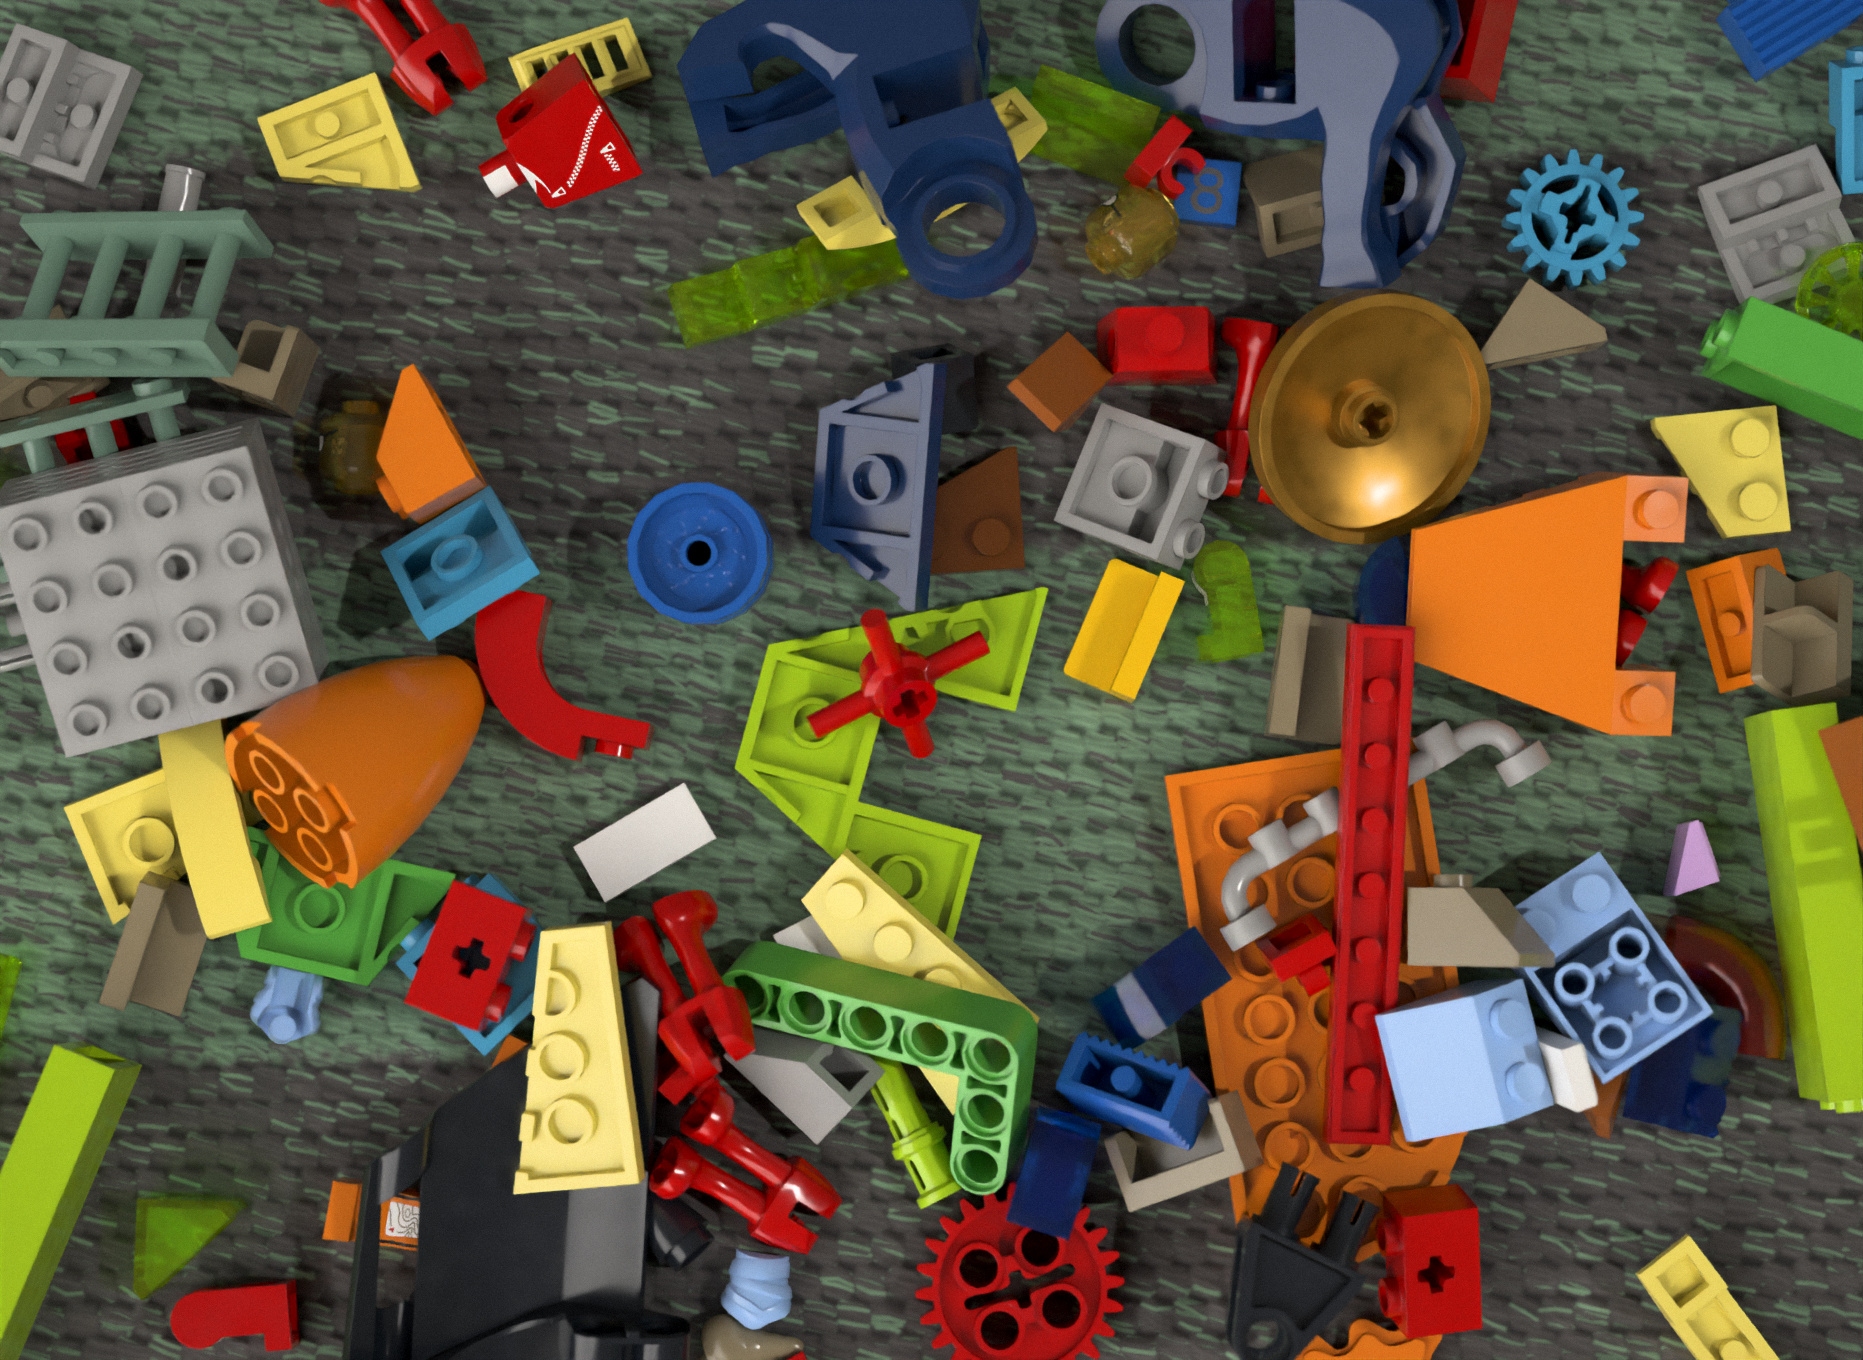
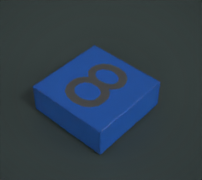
[1171,159,1242,229]

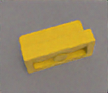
[1064,558,1185,703]

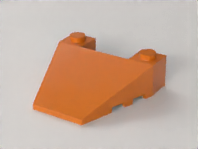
[1406,471,1688,736]

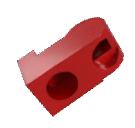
[170,1279,301,1352]

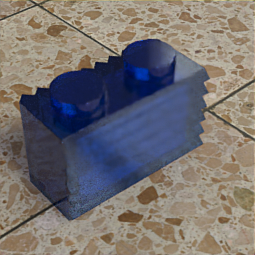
[1622,1003,1744,1138]

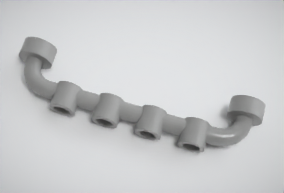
[1219,719,1552,952]

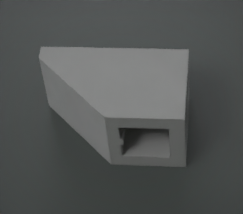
[724,1024,885,1145]

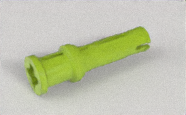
[866,1053,962,1210]

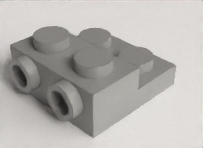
[1054,403,1229,571]

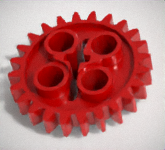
[915,1180,1125,1360]

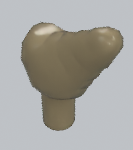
[697,1314,804,1360]

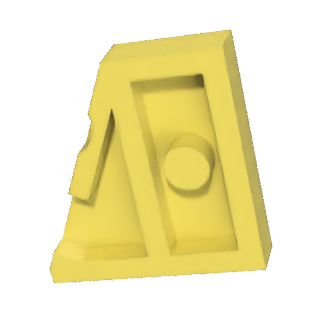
[257,72,422,192]
[1650,405,1791,540]

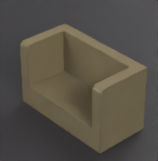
[1104,1090,1264,1212]

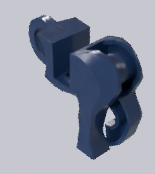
[676,0,1039,300]
[1095,0,1467,289]

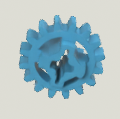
[1502,149,1644,291]

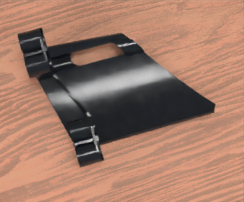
[342,974,691,1360]

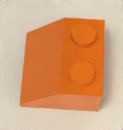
[375,363,488,526]

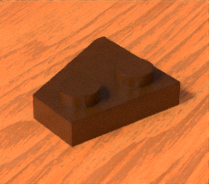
[930,446,1025,576]

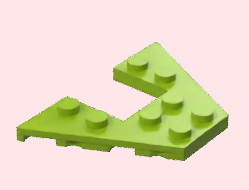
[735,587,1049,941]

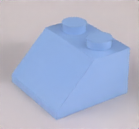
[1375,978,1554,1142]

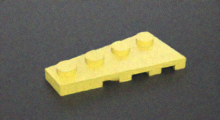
[64,767,264,925]
[801,848,1040,1115]

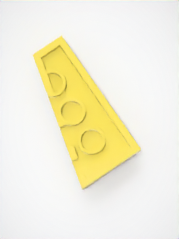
[513,921,645,1194]

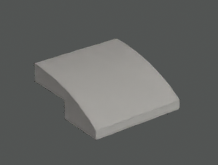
[0,23,143,190]
[1697,144,1863,304]

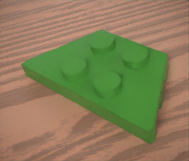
[235,826,457,986]

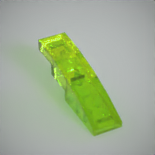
[666,235,928,350]

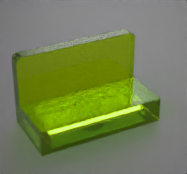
[1028,64,1161,189]

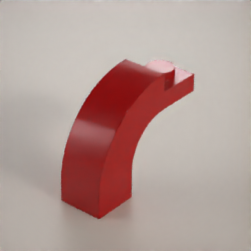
[475,590,654,763]

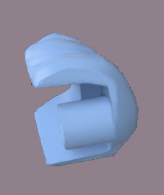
[250,964,324,1044]
[721,1248,793,1330]

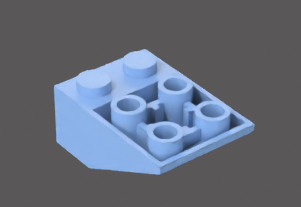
[1511,852,1713,1085]

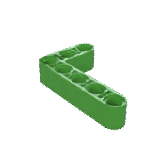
[721,941,1038,1195]

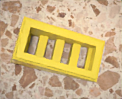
[508,17,652,97]

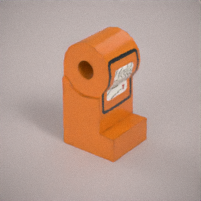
[323,1177,420,1251]

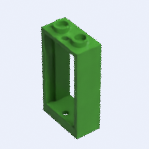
[1698,296,1863,441]

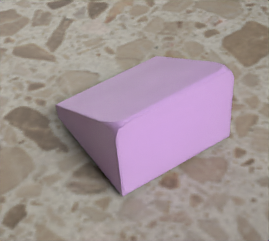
[1663,820,1721,897]

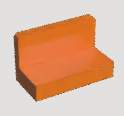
[1686,548,1787,694]

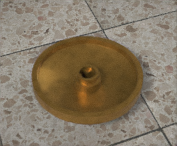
[1248,288,1491,545]

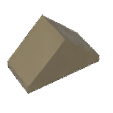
[1479,278,1608,371]

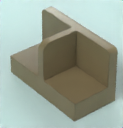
[211,320,320,418]
[1751,564,1853,708]

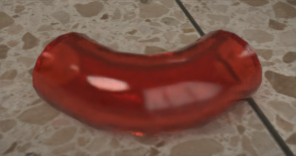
[1664,914,1787,1060]

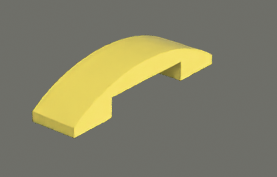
[796,86,1048,250]
[158,717,273,940]
[1635,1234,1780,1360]

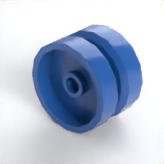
[627,482,774,625]

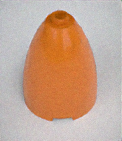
[225,655,487,889]

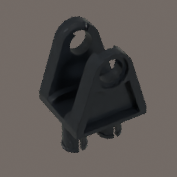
[1225,1161,1380,1360]

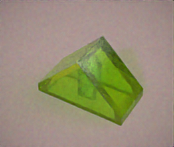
[133,1194,249,1301]

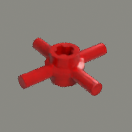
[806,609,990,758]

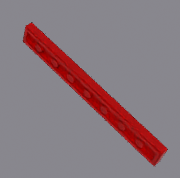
[1322,623,1416,1145]

